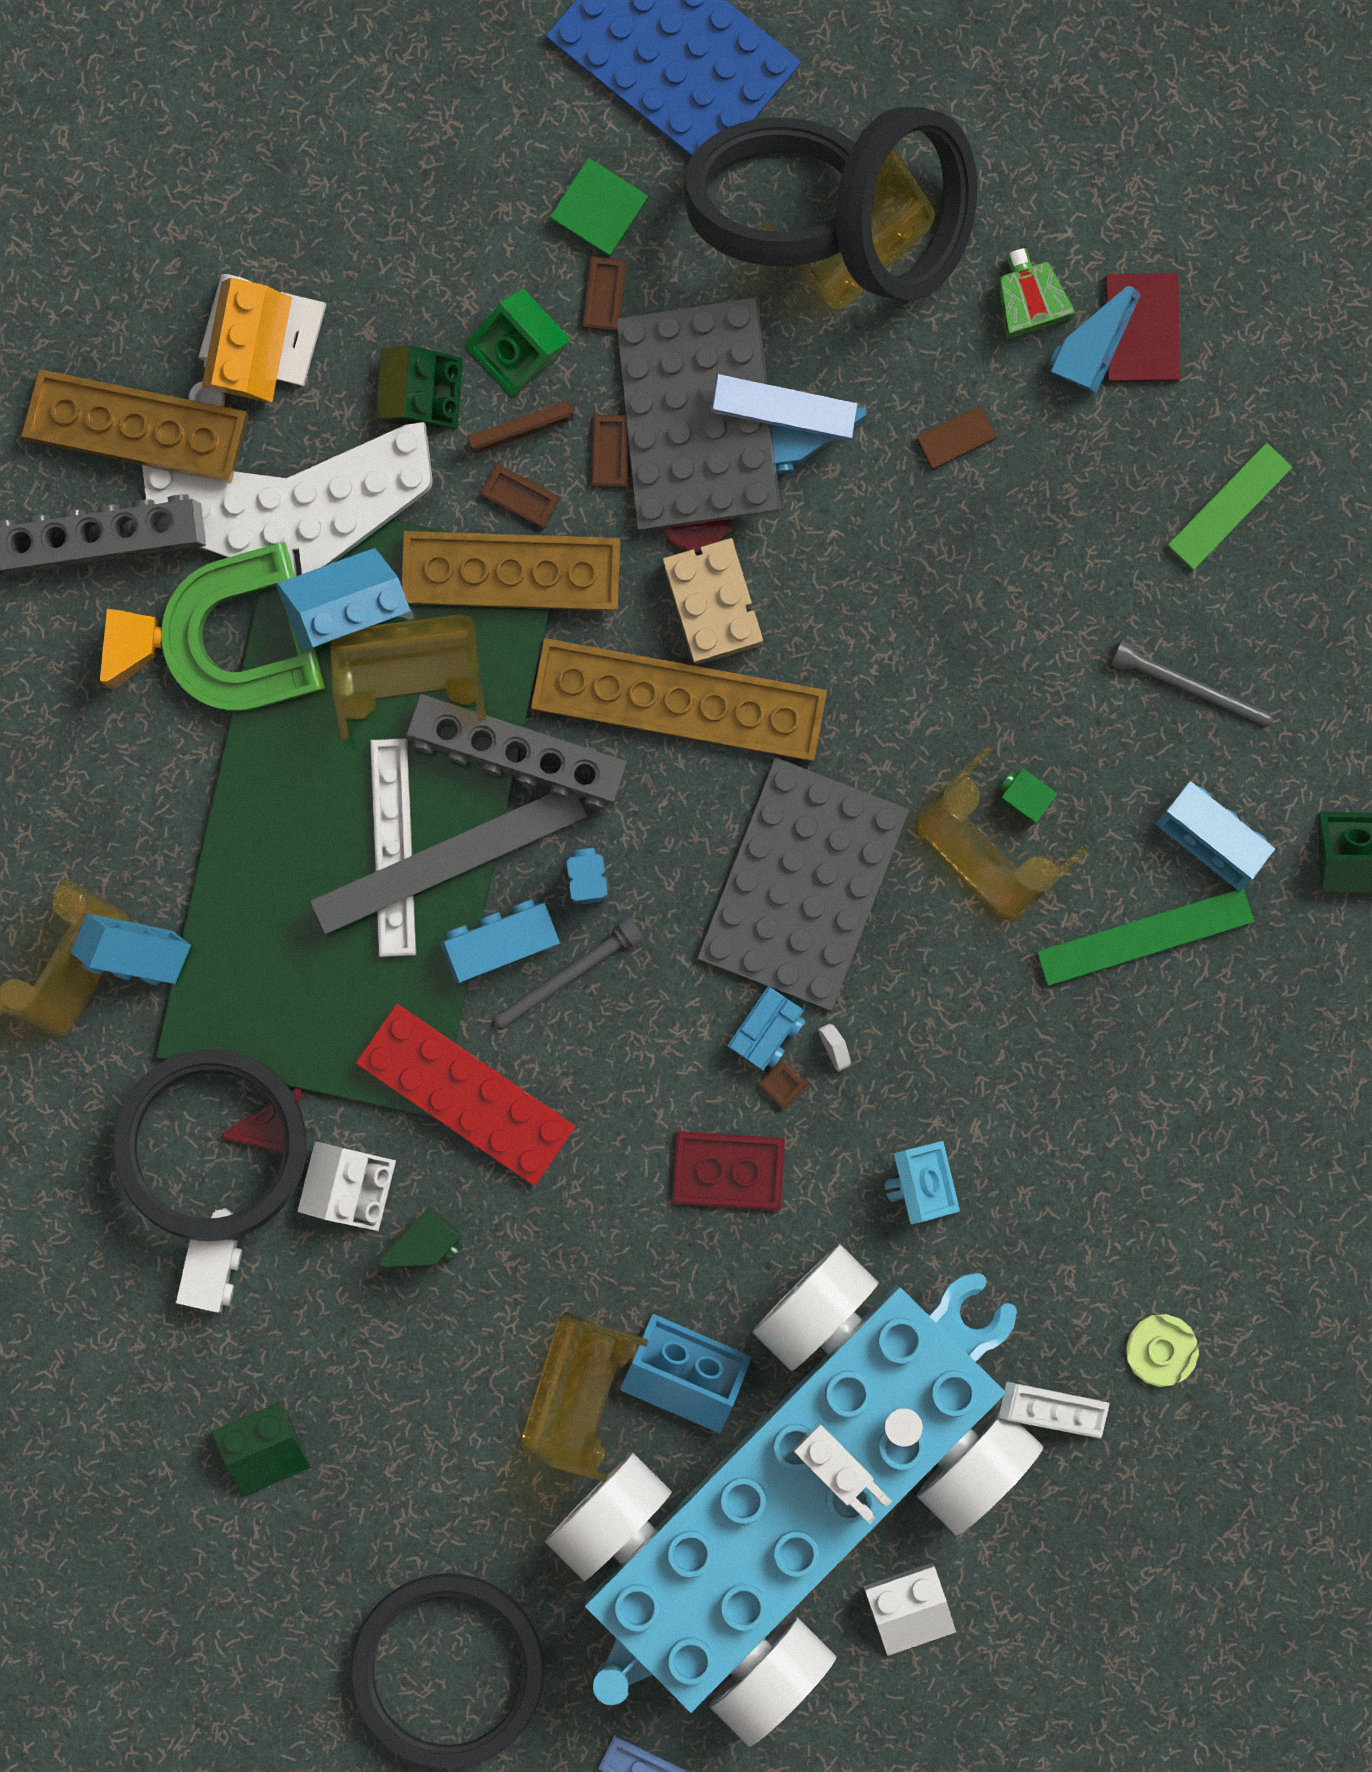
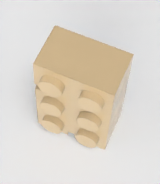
[663,538,763,666]

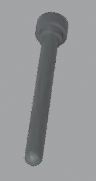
[1110,639,1273,726]
[493,916,645,1028]

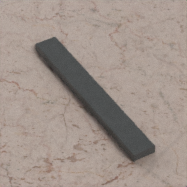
[309,794,587,934]

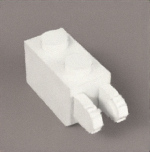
[176,1208,242,1313]
[793,1422,892,1524]

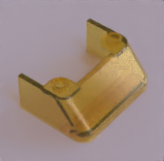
[760,128,935,309]
[331,615,486,739]
[915,746,1090,921]
[522,1312,648,1482]

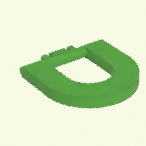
[161,542,325,711]

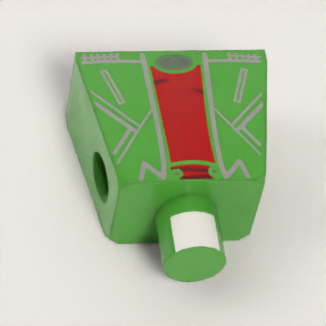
[998,248,1075,340]

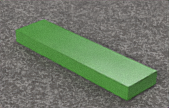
[1167,443,1293,571]

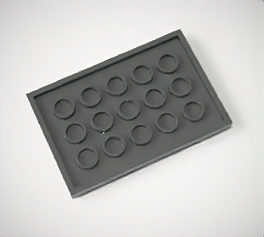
[617,297,781,532]
[697,757,910,1011]

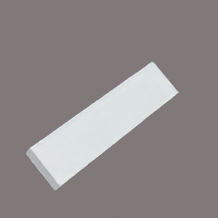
[998,1382,1109,1438]

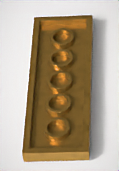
[21,369,249,483]
[402,531,620,612]

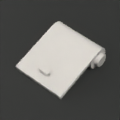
[199,274,327,386]

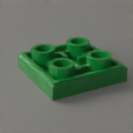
[550,158,649,258]

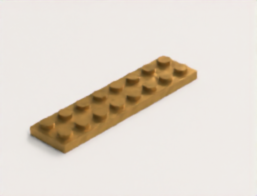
[531,638,827,762]

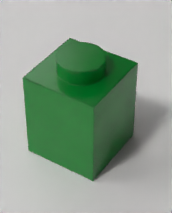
[999,768,1058,825]

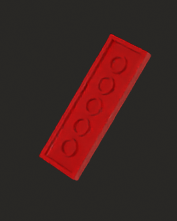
[356,1003,576,1186]

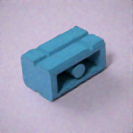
[567,848,609,905]
[727,986,805,1071]

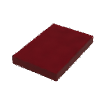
[1106,273,1180,382]
[672,1131,785,1210]

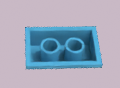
[276,548,410,652]
[620,1314,752,1433]

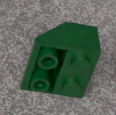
[376,345,463,429]

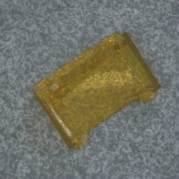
[0,878,131,1036]

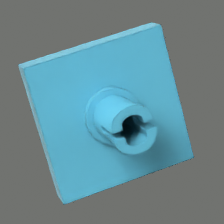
[885,1141,960,1224]

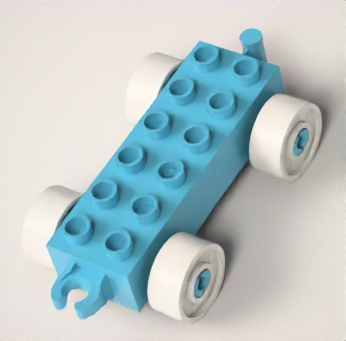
[545,1244,1043,1747]

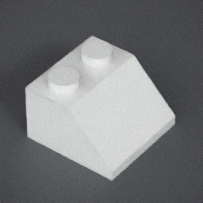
[864,1563,956,1656]

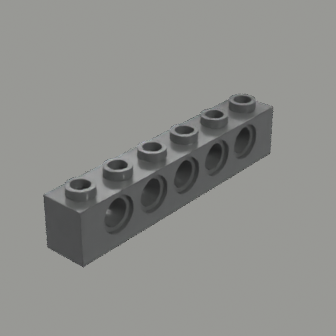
[0,494,206,575]
[407,694,627,810]

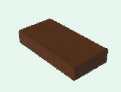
[583,256,627,332]
[916,405,997,470]
[591,414,629,488]
[480,463,560,529]

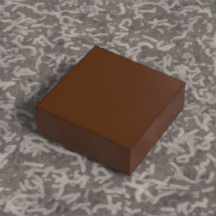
[758,1059,809,1110]

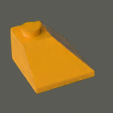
[100,609,162,689]

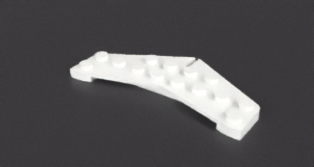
[142,422,433,577]

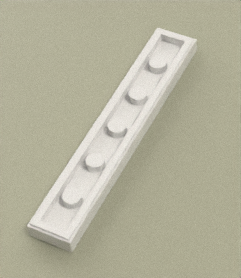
[371,739,416,957]

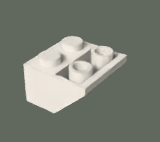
[297,1141,396,1231]

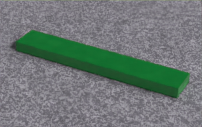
[1036,888,1254,986]

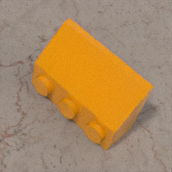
[201,277,292,403]

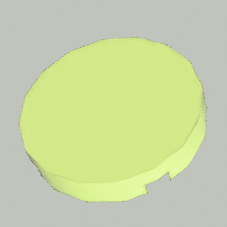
[1126,1314,1199,1387]

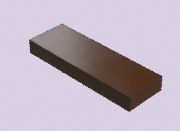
[468,400,574,454]

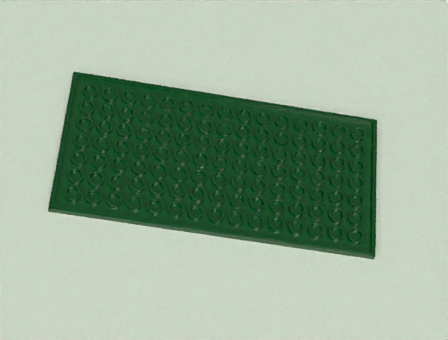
[156,519,550,1117]

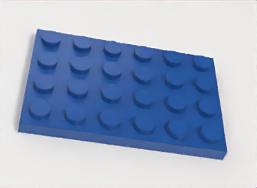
[546,0,801,157]

